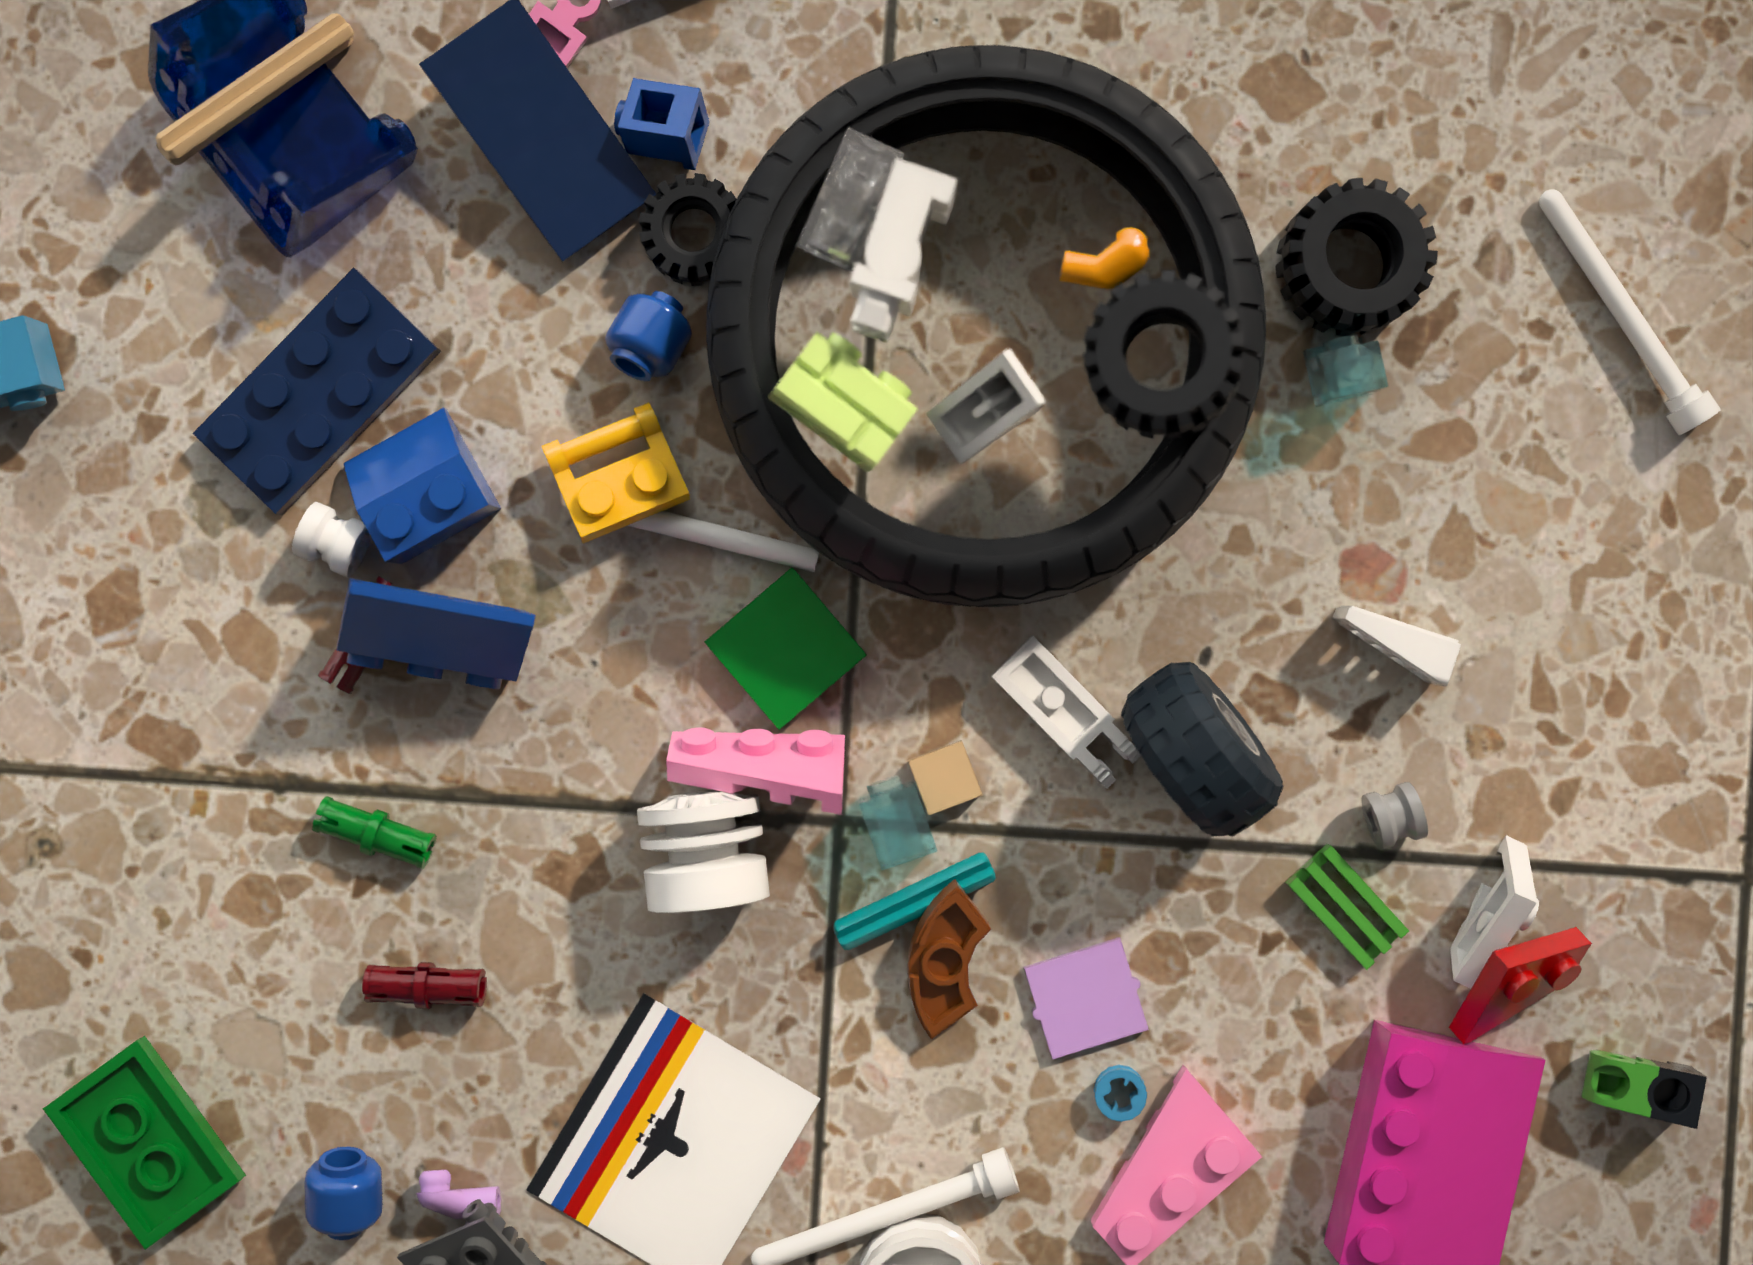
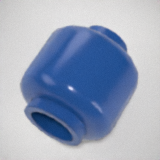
[605,291,692,381]
[304,1147,383,1240]

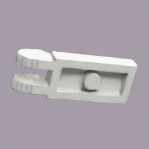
[991,636,1141,788]

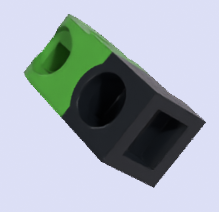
[1581,1050,1707,1129]

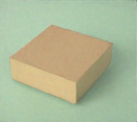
[908,740,983,815]

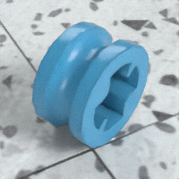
[1094,1065,1147,1122]

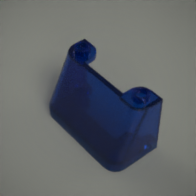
[148,0,418,258]

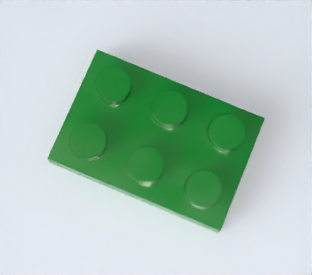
[43,1036,246,1250]

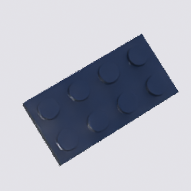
[192,267,441,515]

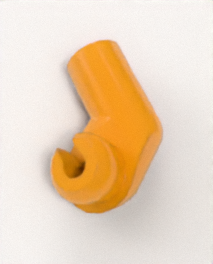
[1059,228,1149,290]

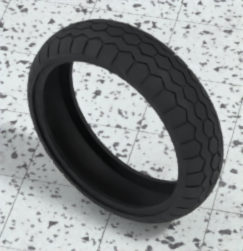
[706,45,1266,607]

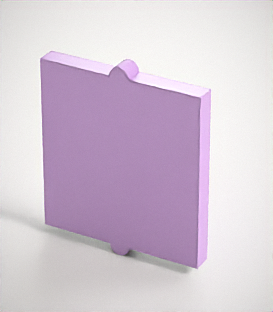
[1024,937,1149,1060]

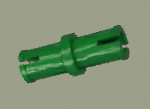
[312,796,436,869]

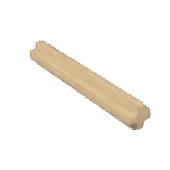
[155,13,354,165]

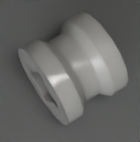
[1362,782,1428,850]

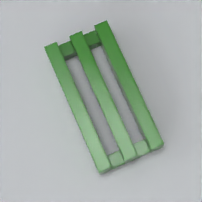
[1285,844,1409,970]

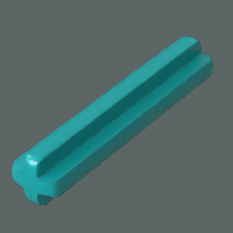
[833,853,996,950]

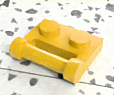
[541,402,690,544]

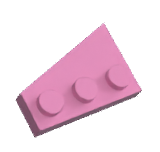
[1091,1065,1262,1265]

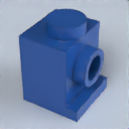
[614,78,710,171]

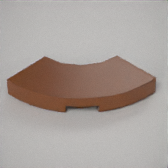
[907,879,991,1039]

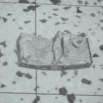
[796,127,904,272]

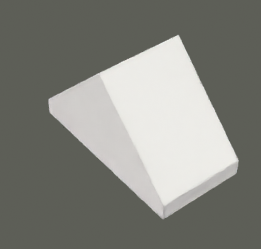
[926,348,1046,464]

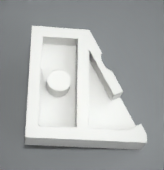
[1450,836,1539,989]

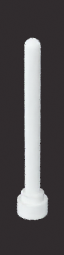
[1539,190,1721,435]
[751,1147,1020,1265]

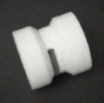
[292,502,371,577]

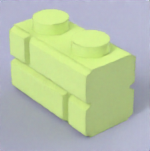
[768,332,918,472]

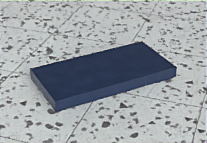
[419,0,656,262]

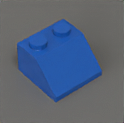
[343,408,502,564]

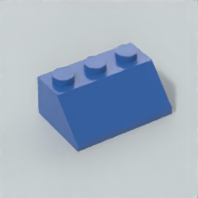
[336,578,535,689]

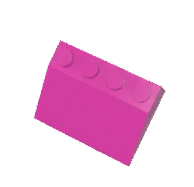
[1324,1019,1545,1265]

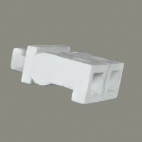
[850,158,957,343]

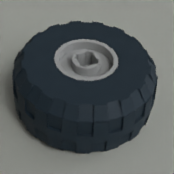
[1121,662,1284,837]

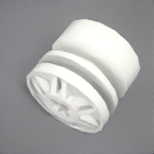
[637,790,770,913]

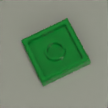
[704,567,867,730]

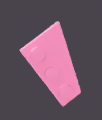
[666,728,845,815]

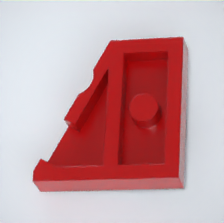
[1449,927,1592,1045]

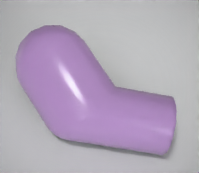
[416,1170,501,1219]

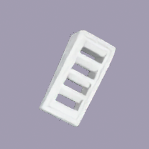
[1333,606,1461,687]

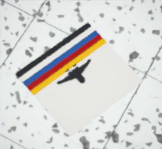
[526,993,820,1265]

